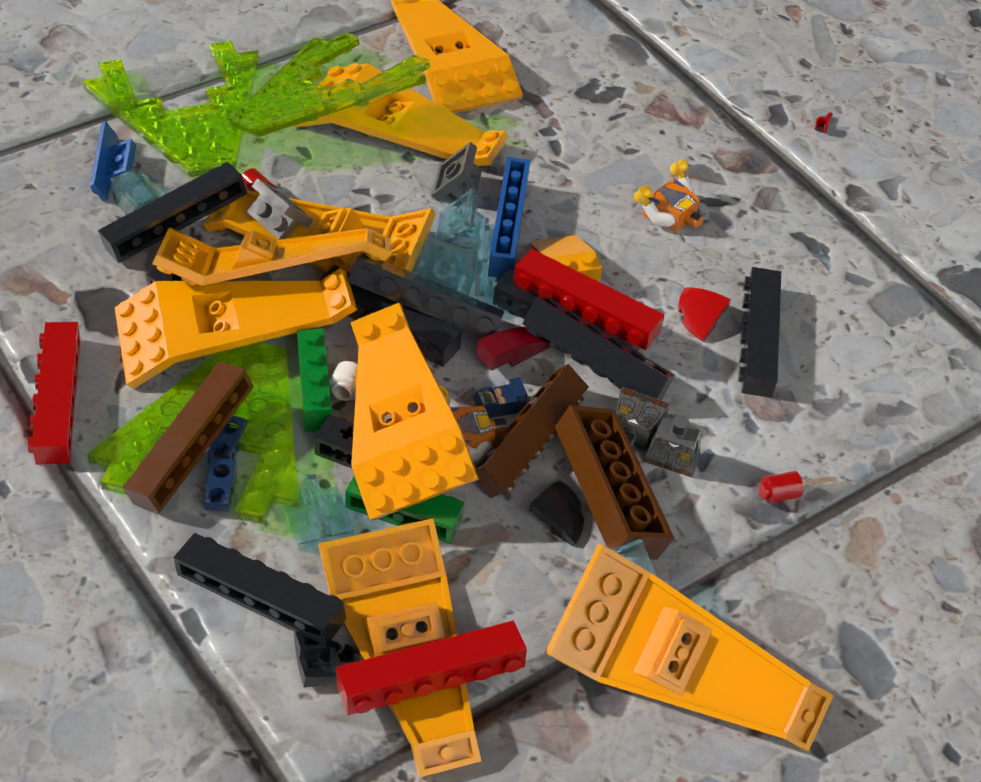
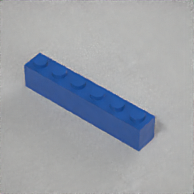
[487,157,530,278]

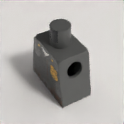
[616,387,670,448]
[643,415,701,478]

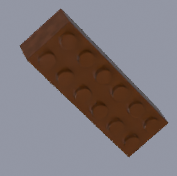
[555,405,675,560]

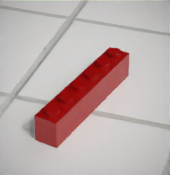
[513,249,665,351]
[28,322,81,465]
[336,620,527,716]

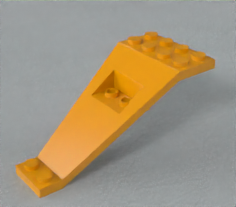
[390,0,523,114]
[291,63,508,166]
[203,190,436,273]
[152,227,391,286]
[115,268,357,389]
[350,303,479,521]
[318,519,481,777]
[544,544,834,752]

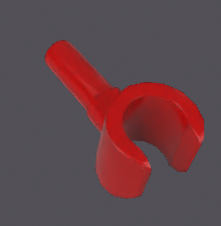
[814,112,833,133]

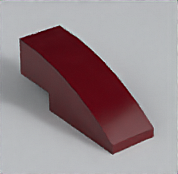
[476,327,552,371]

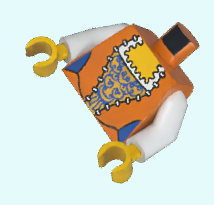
[634,159,704,231]
[439,385,507,463]

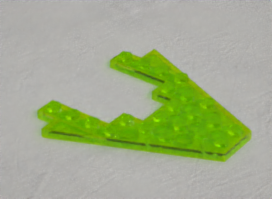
[229,32,431,137]
[82,40,259,178]
[87,342,300,524]

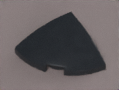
[529,480,584,547]
[294,631,364,688]

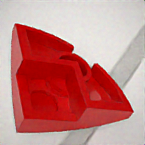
[678,287,731,342]

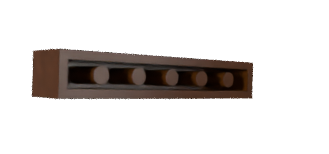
[122,361,254,514]
[475,364,589,498]

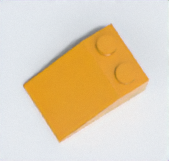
[529,235,602,282]

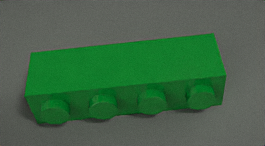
[297,329,332,432]
[345,475,464,544]

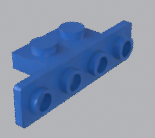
[90,121,136,201]

